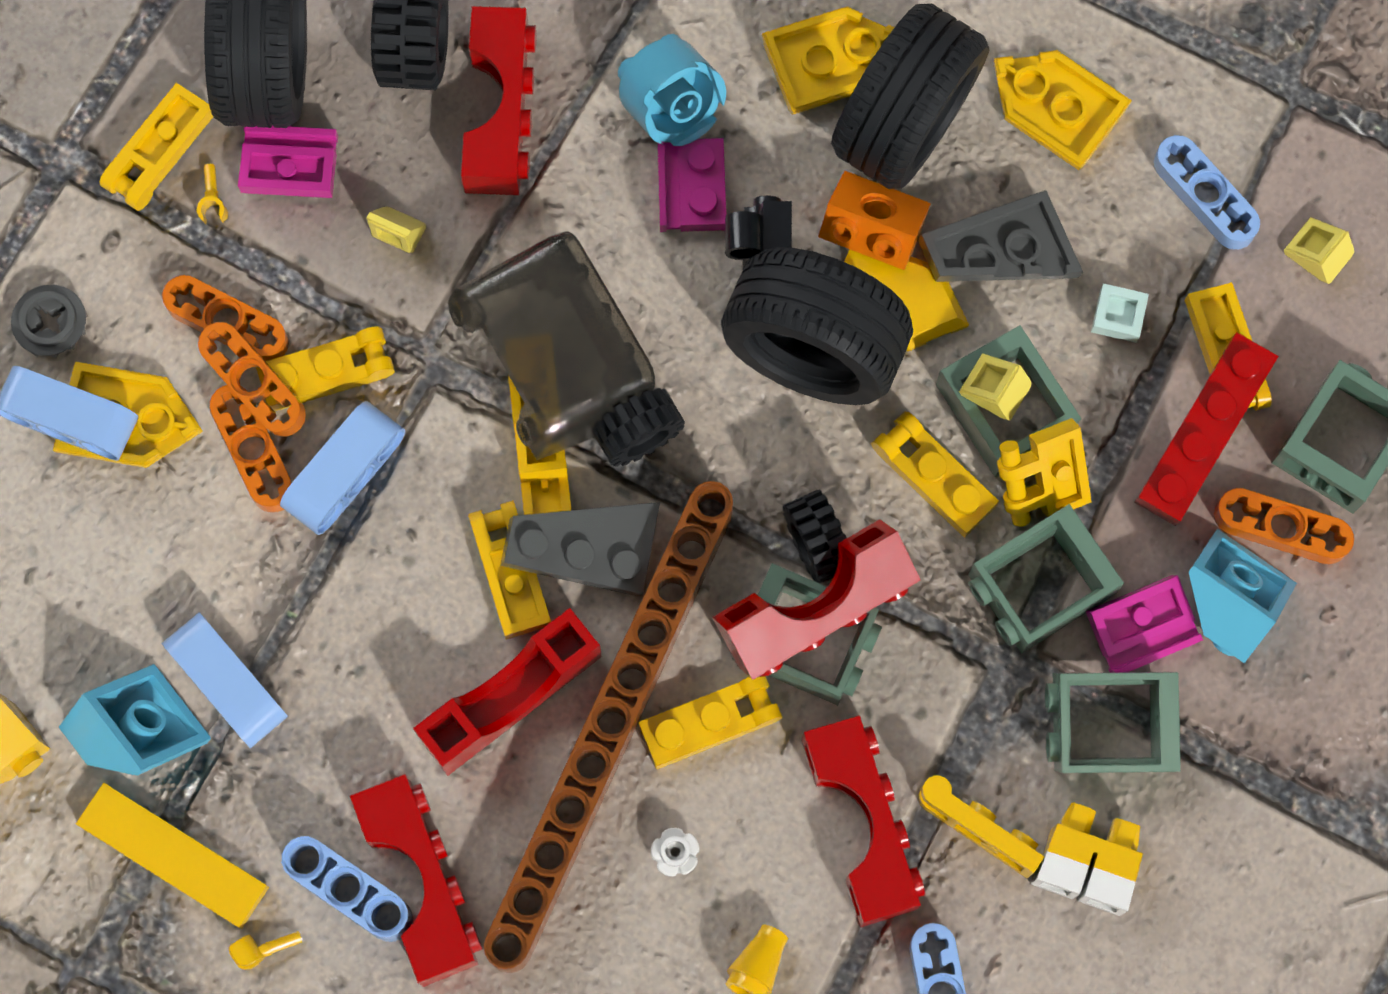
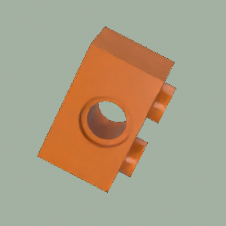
[818,170,931,270]

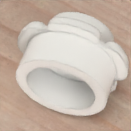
[651,828,699,877]

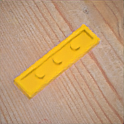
[76,782,269,929]

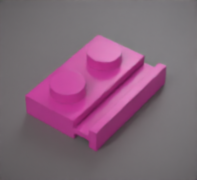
[238,126,339,198]
[657,138,726,232]
[1085,575,1203,672]

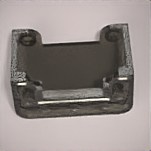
[447,231,655,460]

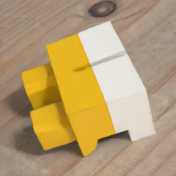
[1031,802,1143,916]

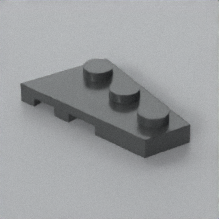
[918,190,1083,282]
[500,502,660,597]

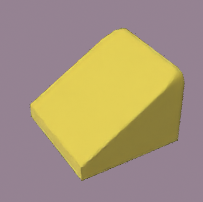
[366,207,426,253]
[1284,217,1354,284]
[959,353,1032,421]

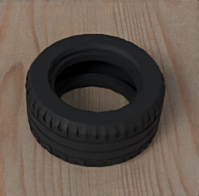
[204,0,307,128]
[831,3,989,189]
[721,247,913,405]

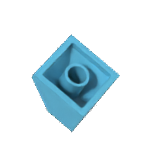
[1188,529,1297,663]
[59,664,211,776]

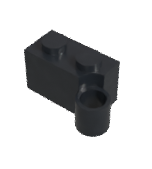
[725,195,792,271]

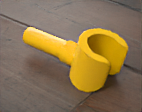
[197,164,228,224]
[229,931,303,970]

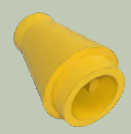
[726,924,788,994]

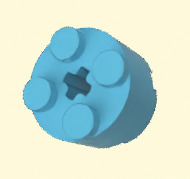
[618,34,726,146]

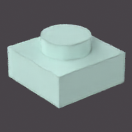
[1091,283,1149,343]

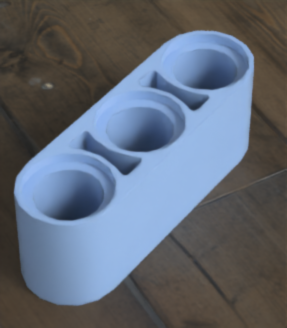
[0,366,139,461]
[280,401,405,535]
[161,612,288,748]
[281,836,413,942]

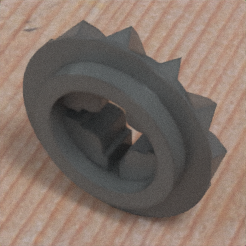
[11,285,88,358]

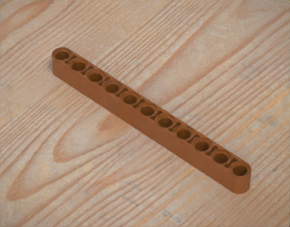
[484,481,733,973]

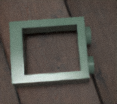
[936,325,1082,478]
[1272,360,1388,514]
[968,504,1124,654]
[732,563,882,706]
[1045,672,1181,773]

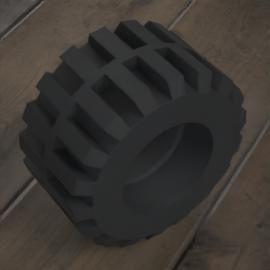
[371,0,449,90]

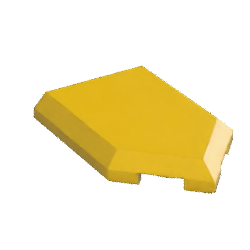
[762,6,895,115]
[994,50,1132,170]
[844,249,969,351]
[53,361,203,468]

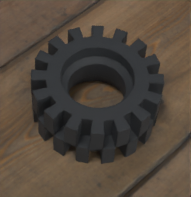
[592,388,685,467]
[782,490,847,583]

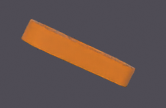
[162,275,289,361]
[198,322,306,437]
[210,385,292,513]
[1214,488,1354,564]

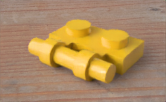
[997,418,1092,527]

